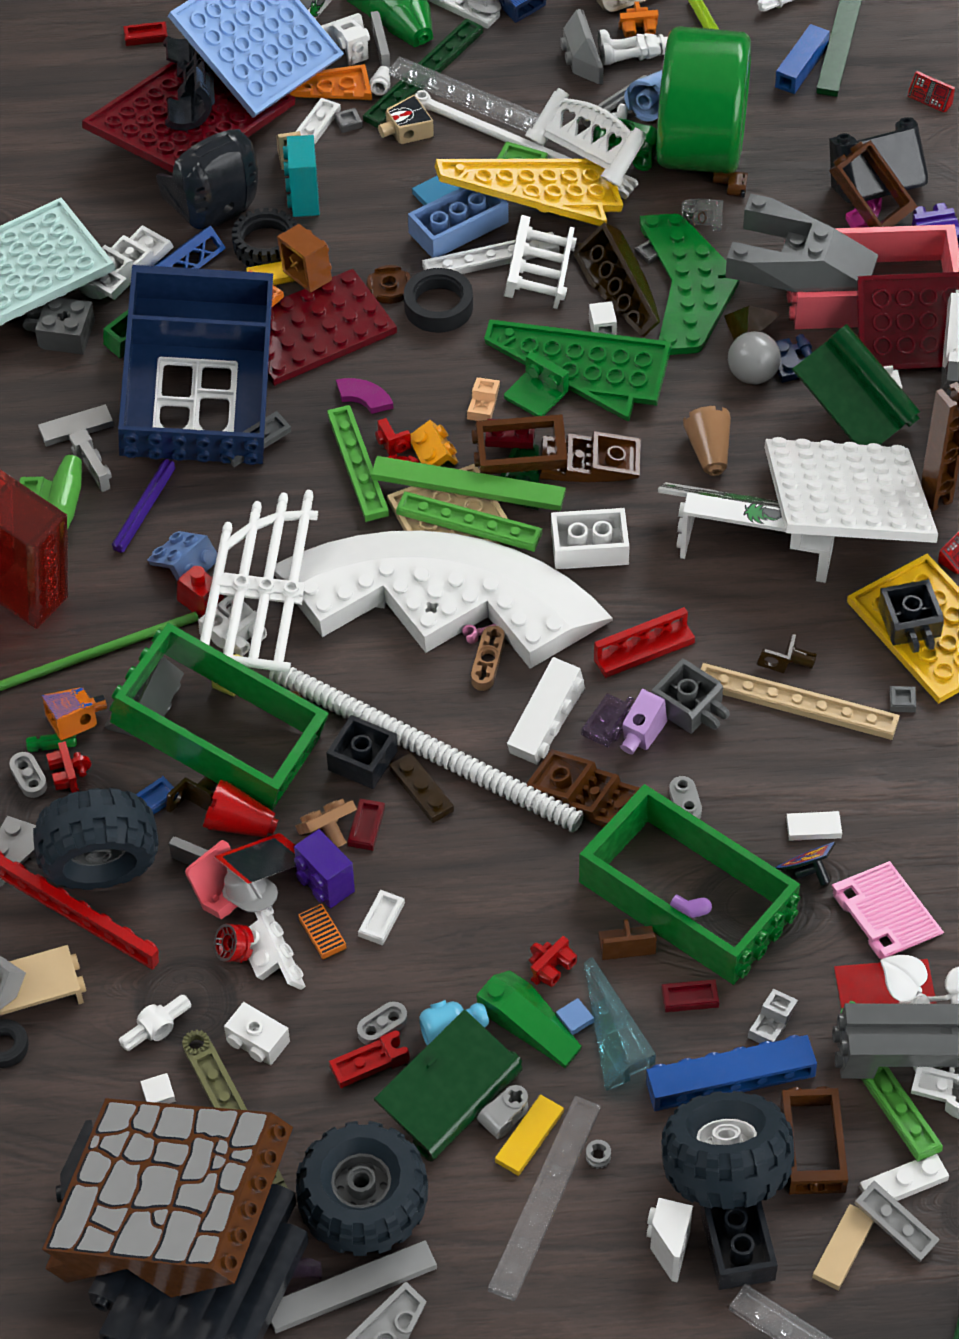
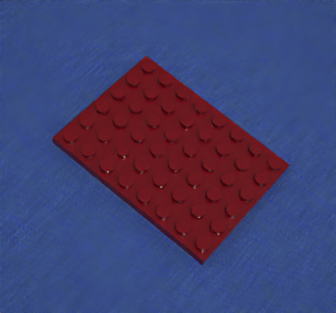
[82,62,295,173]

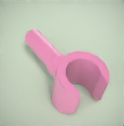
[462,624,496,644]

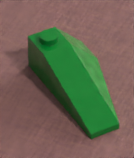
[477,970,582,1068]

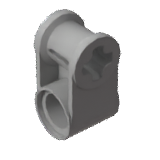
[477,1085,528,1139]

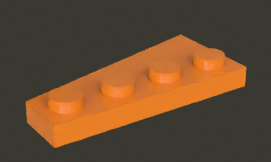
[289,64,372,100]

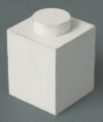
[589,301,617,335]

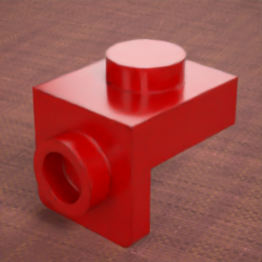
[375,418,411,456]

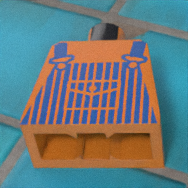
[42,688,107,741]

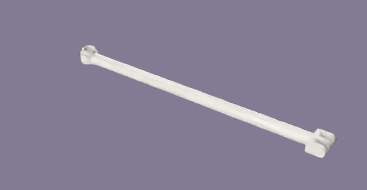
[415,90,638,199]

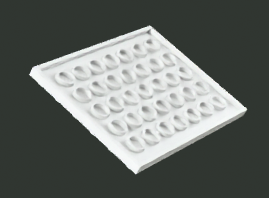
[764,437,938,543]

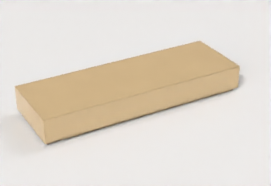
[812,1204,874,1291]

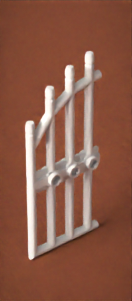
[200,490,318,673]

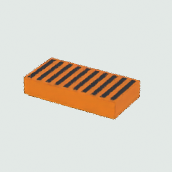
[298,904,347,959]

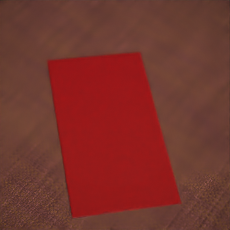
[834,959,937,1009]

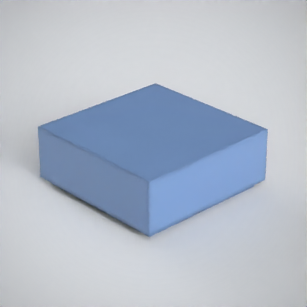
[556,998,594,1035]

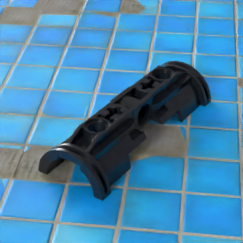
[163,36,215,130]

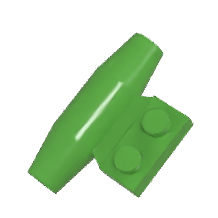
[13,455,82,542]

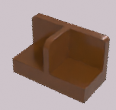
[598,919,657,960]

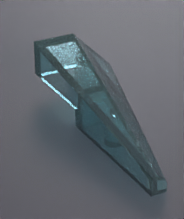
[584,957,656,1091]

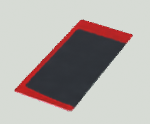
[215,833,296,884]

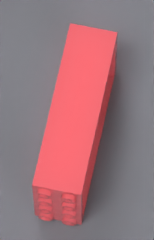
[784,224,959,329]

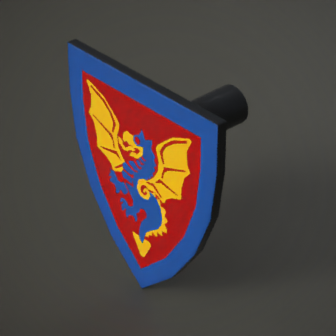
[775,842,836,886]

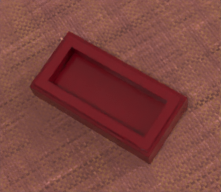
[347,799,385,851]
[661,979,719,1013]

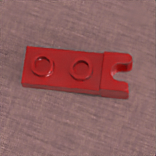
[329,1030,410,1088]

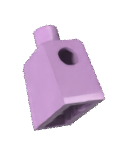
[620,689,667,754]

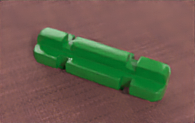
[26,734,77,752]

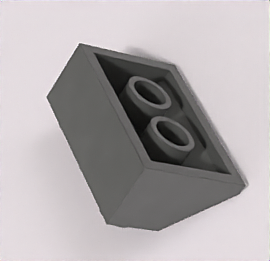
[104,657,184,737]

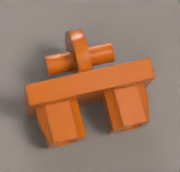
[618,1,659,37]

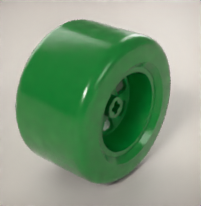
[656,26,751,174]

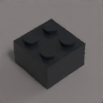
[326,715,398,789]

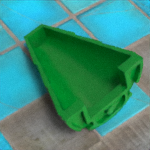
[347,0,434,48]

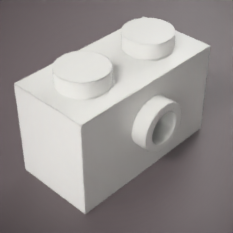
[224,1002,290,1066]

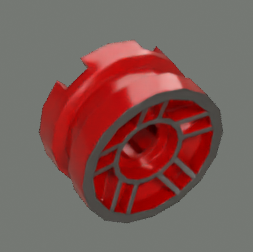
[214,924,254,963]

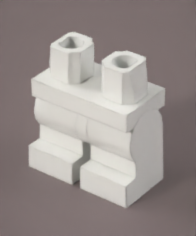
[198,596,267,656]

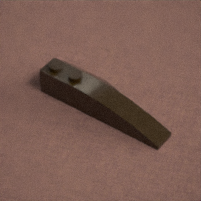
[573,222,660,337]

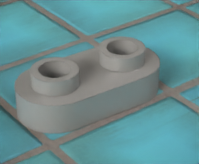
[9,752,47,798]
[669,776,702,819]
[357,1002,407,1045]

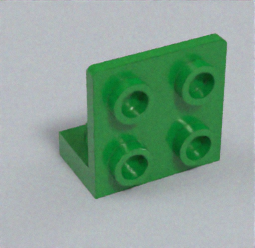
[504,351,569,416]

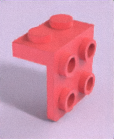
[185,840,238,920]

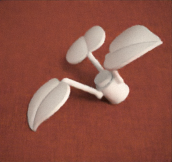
[880,955,959,1072]

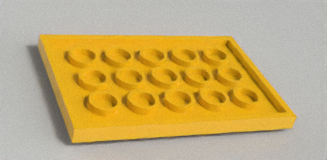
[847,553,959,704]

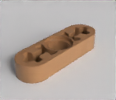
[471,625,505,691]

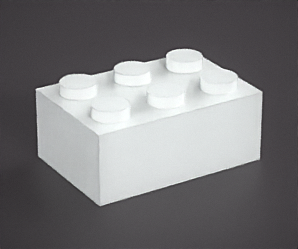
[551,508,629,569]

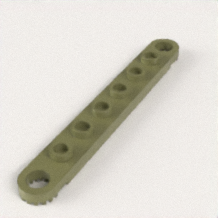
[182,1030,288,1188]

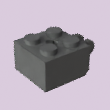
[22,298,95,354]
[651,658,730,734]

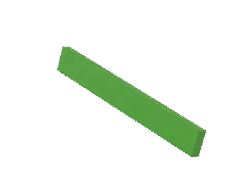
[371,456,566,511]

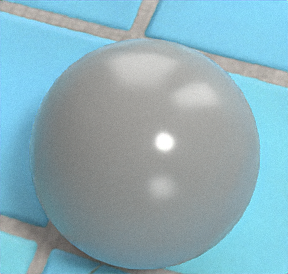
[728,331,781,384]

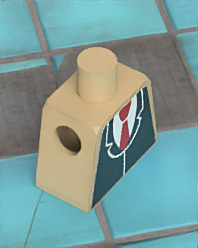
[378,95,434,144]

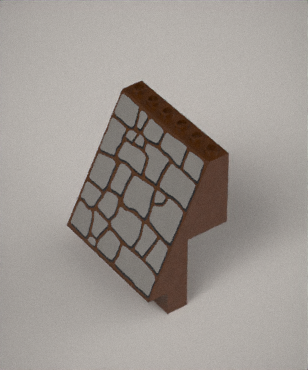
[42,1098,293,1298]

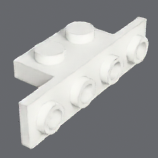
[249,906,306,990]

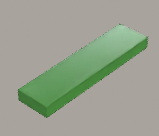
[861,1067,943,1162]

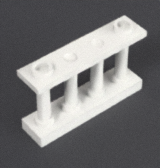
[504,215,577,309]

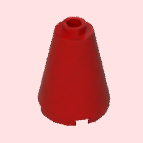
[203,780,279,837]

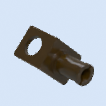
[757,633,817,673]
[167,777,218,813]

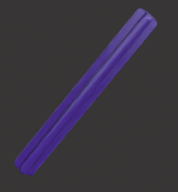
[112,459,175,553]

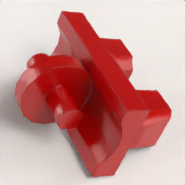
[46,741,92,793]
[529,936,577,987]

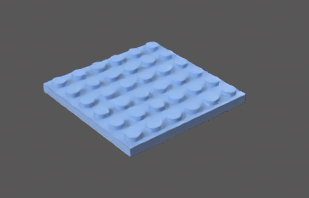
[167,0,344,118]

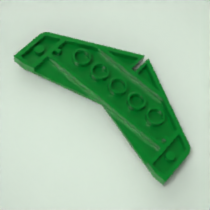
[640,214,739,355]

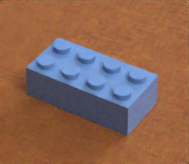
[408,188,509,258]

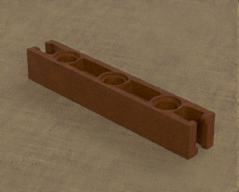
[921,382,959,512]

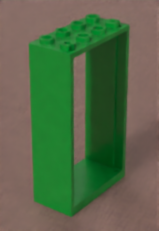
[109,622,329,811]
[579,784,801,985]

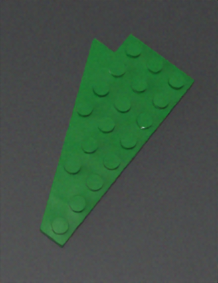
[484,319,672,421]

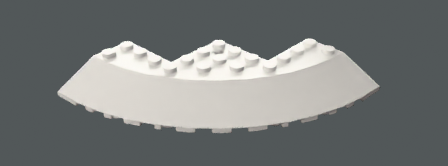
[274,530,613,669]

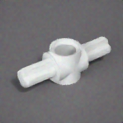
[119,995,191,1051]

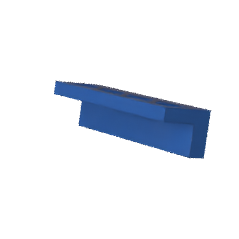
[154,226,226,269]

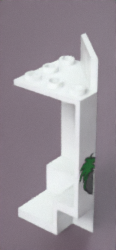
[658,482,835,583]

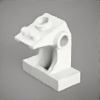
[321,13,370,66]

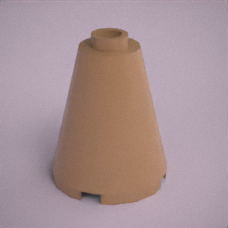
[683,406,731,476]

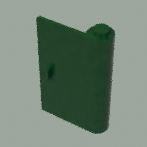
[792,324,921,445]
[374,1009,523,1162]

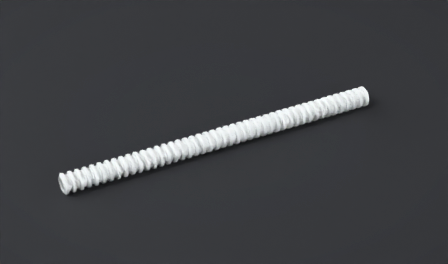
[269,667,583,832]

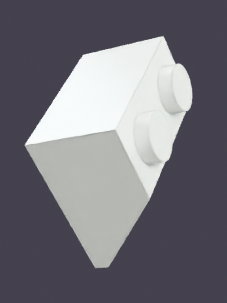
[646,1198,693,1282]

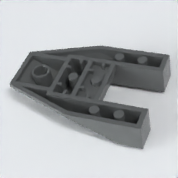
[725,194,878,292]

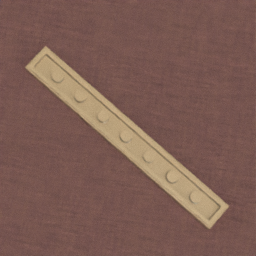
[701,663,900,740]

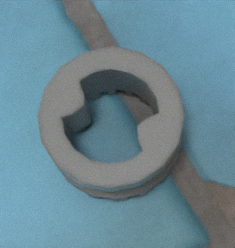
[586,1140,611,1169]

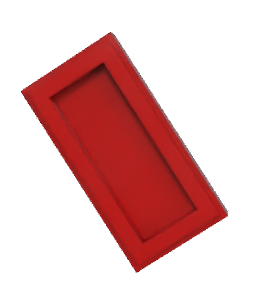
[123,21,168,46]

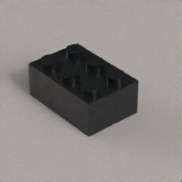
[700,1201,778,1290]

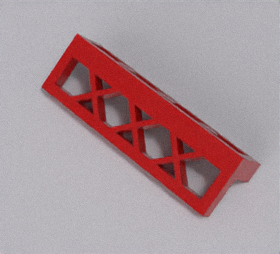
[594,607,695,678]

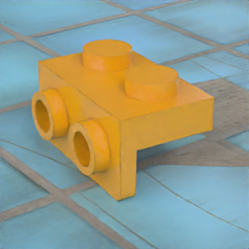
[411,420,458,466]

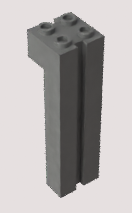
[832,1003,959,1079]

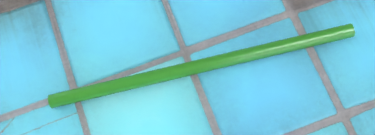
[0,611,199,691]

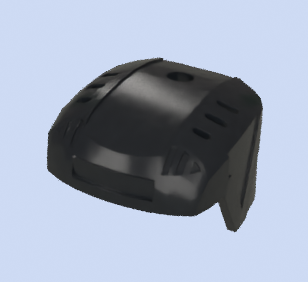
[156,129,258,229]

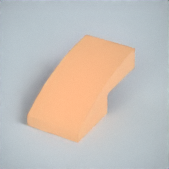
[467,377,500,421]

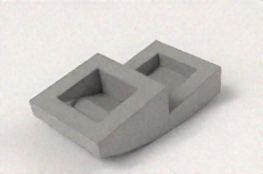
[747,989,798,1043]

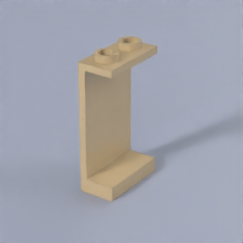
[0,945,86,1015]

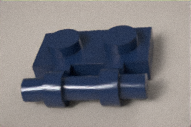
[775,334,812,383]

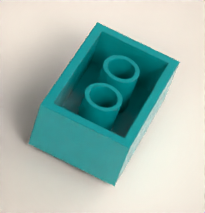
[283,135,320,217]

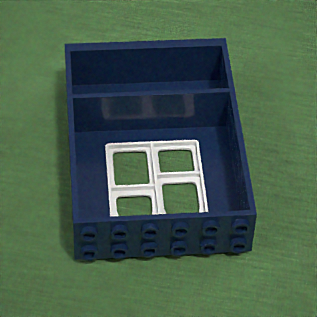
[118,265,273,465]

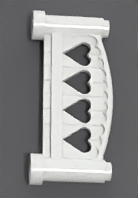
[525,88,647,188]

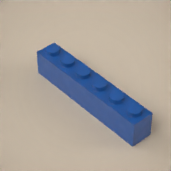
[646,1035,817,1111]

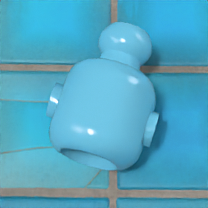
[419,1000,489,1046]

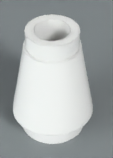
[369,66,390,96]

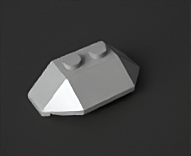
[560,9,603,84]

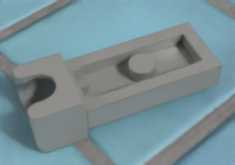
[69,429,112,492]

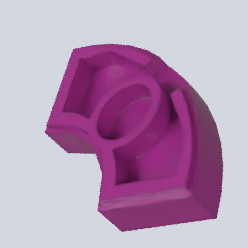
[336,378,394,414]

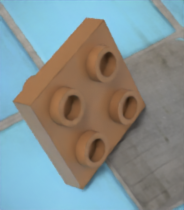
[295,798,357,847]

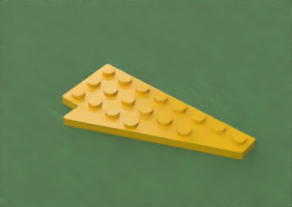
[435,159,623,226]

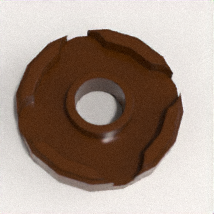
[366,265,411,304]

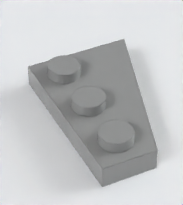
[0,816,36,887]
[346,1282,427,1339]

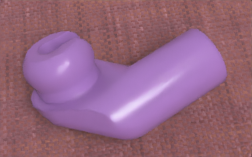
[670,894,712,918]

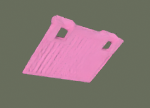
[831,861,944,959]

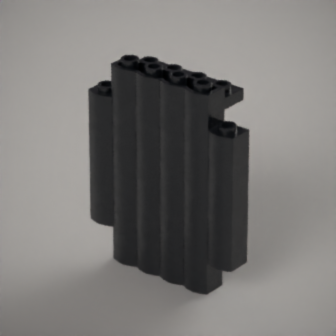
[88,1184,309,1339]

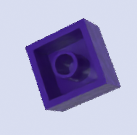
[294,829,355,909]

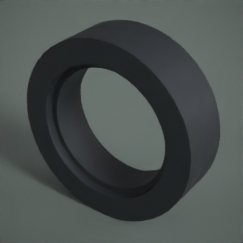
[404,268,473,333]

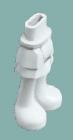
[598,29,668,65]

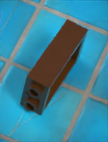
[829,140,918,227]
[472,414,568,474]
[780,1086,848,1195]

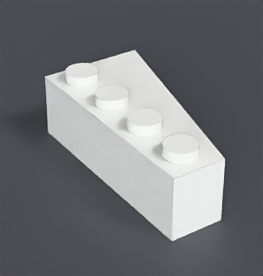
[507,657,585,765]

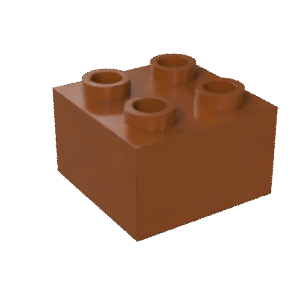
[277,224,332,293]

